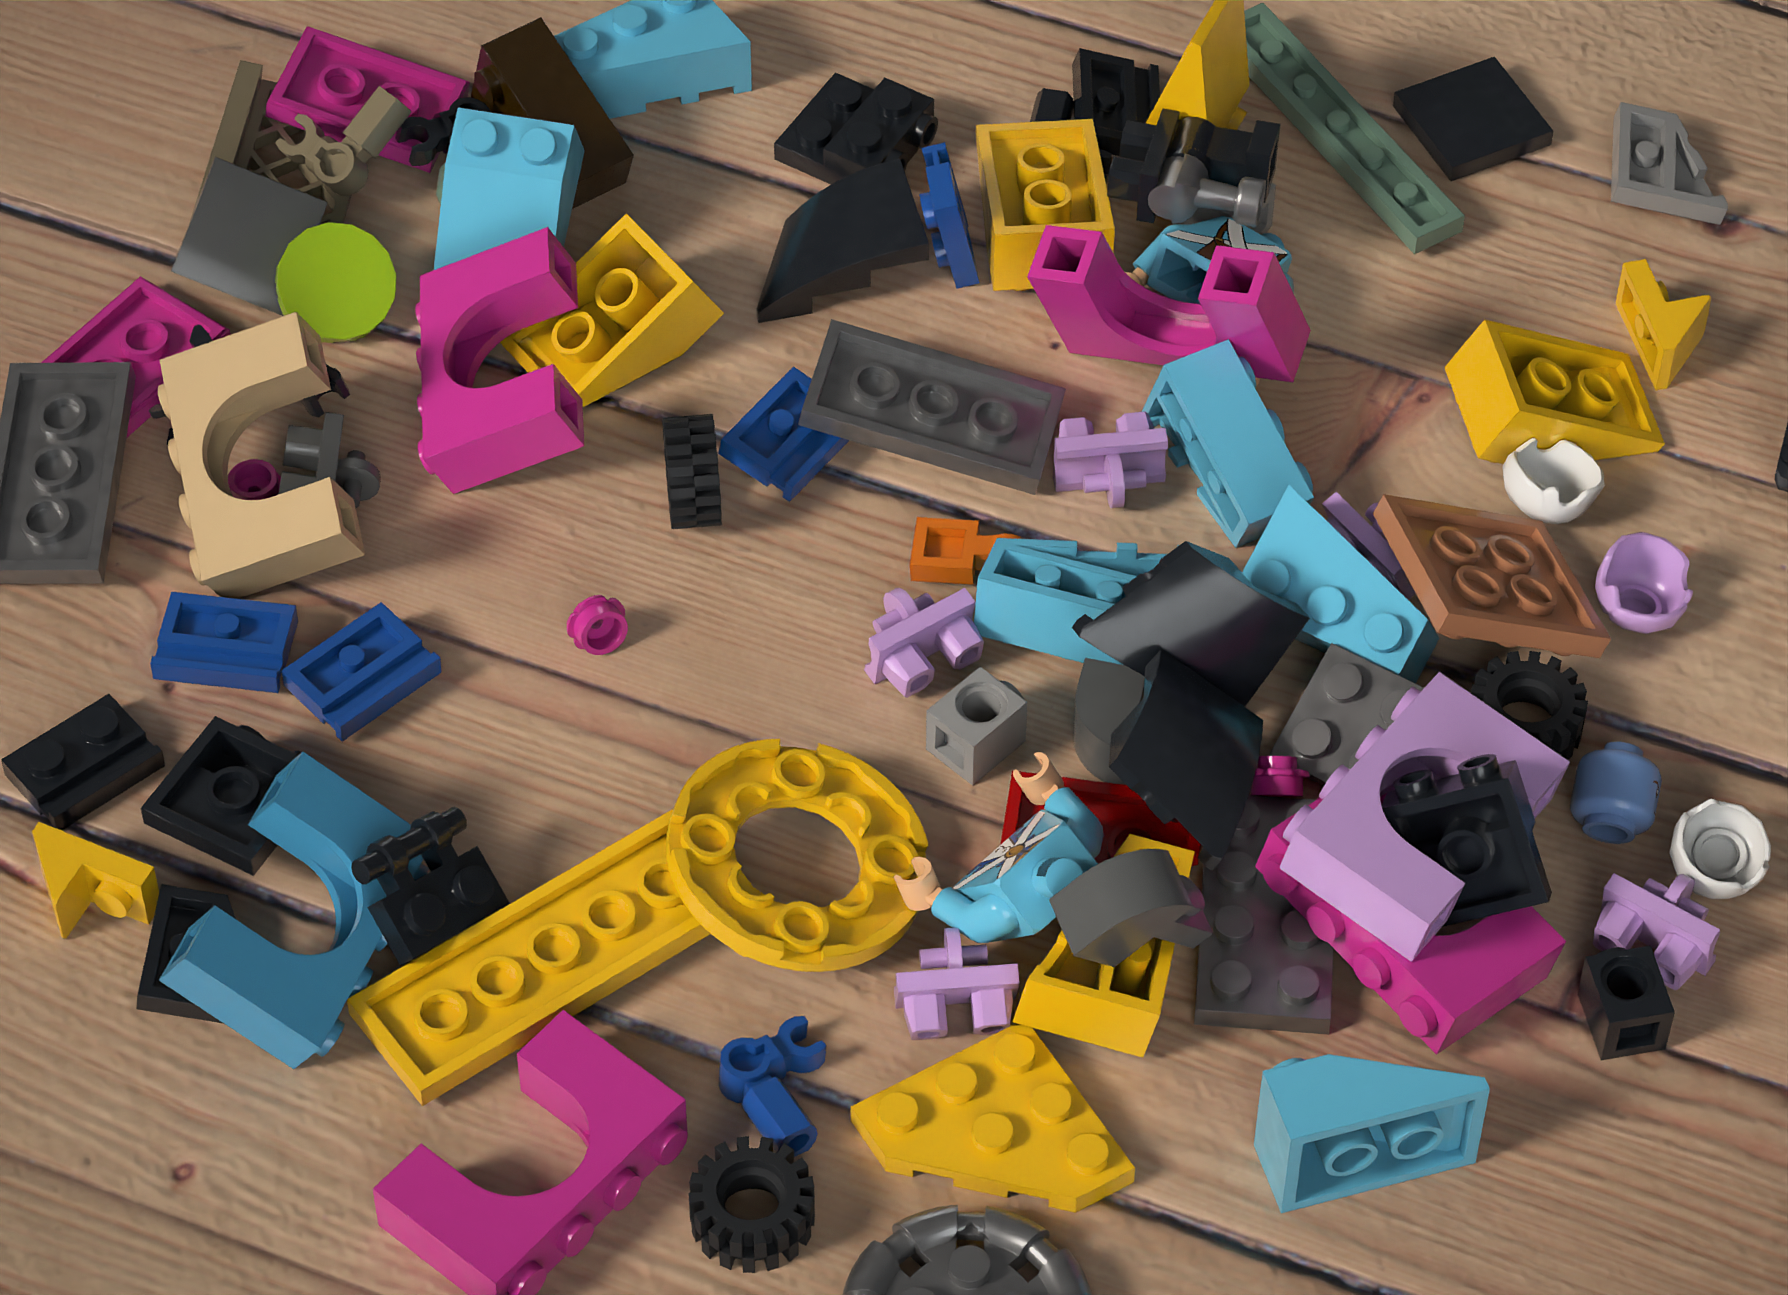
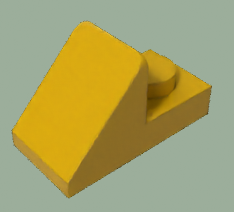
[1616,259,1711,391]
[32,822,159,939]

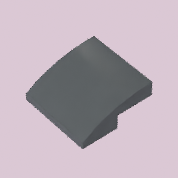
[171,156,328,316]

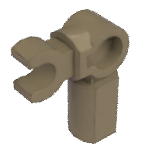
[276,86,411,196]

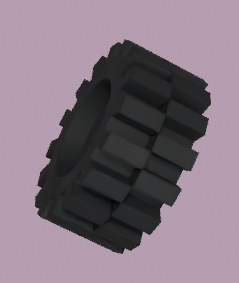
[662,414,722,529]
[1471,651,1588,760]
[688,1136,815,1273]

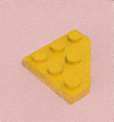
[851,1023,1135,1213]

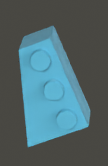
[554,0,752,119]
[1141,339,1314,548]
[1242,485,1439,684]
[974,538,1179,665]

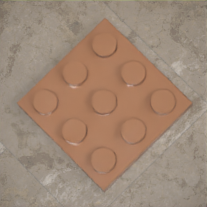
[1373,494,1611,658]

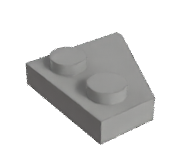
[1611,102,1728,225]

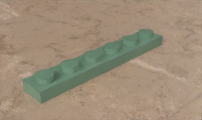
[1244,3,1465,255]

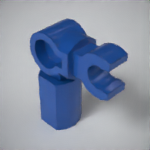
[718,1016,826,1157]

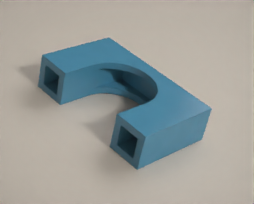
[159,752,429,1069]

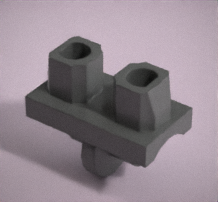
[278,412,381,508]

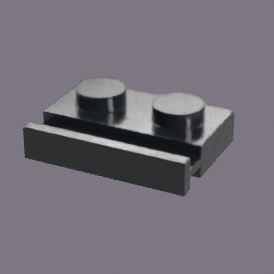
[1072,48,1160,156]
[1,694,165,830]

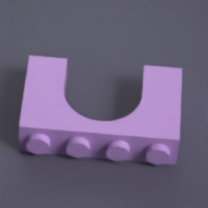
[1279,672,1570,962]

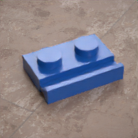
[919,142,980,289]
[718,366,850,502]
[150,592,298,693]
[282,602,442,742]

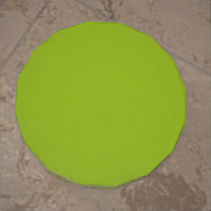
[275,222,396,343]

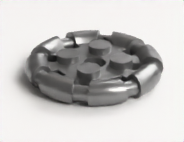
[842,1205,1092,1295]

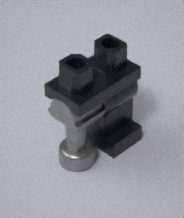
[1107,108,1280,227]

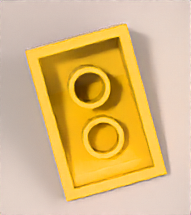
[1146,0,1250,130]
[976,119,1115,291]
[500,213,724,407]
[1444,319,1665,464]

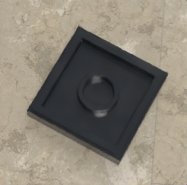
[1393,56,1554,181]

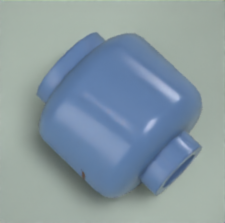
[1570,742,1662,844]

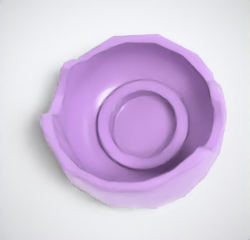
[1595,532,1693,634]

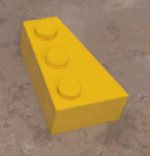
[1012,834,1195,1058]

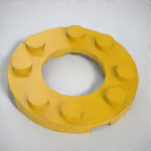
[666,739,928,972]

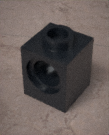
[1578,945,1675,1060]

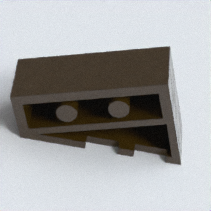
[470,17,634,209]

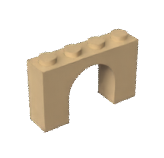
[158,312,365,599]

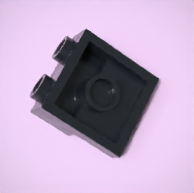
[774,72,938,185]
[141,716,313,876]
[1381,754,1552,927]

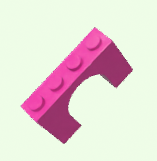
[1027,225,1311,383]
[415,227,584,494]
[1255,793,1566,1055]
[373,1010,688,1295]

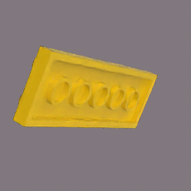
[347,808,711,1106]

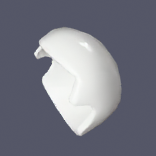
[1502,438,1605,524]
[1670,798,1771,899]

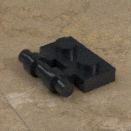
[351,807,510,966]

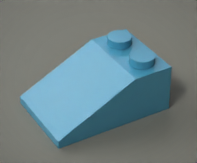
[434,108,585,270]
[1254,1054,1490,1213]

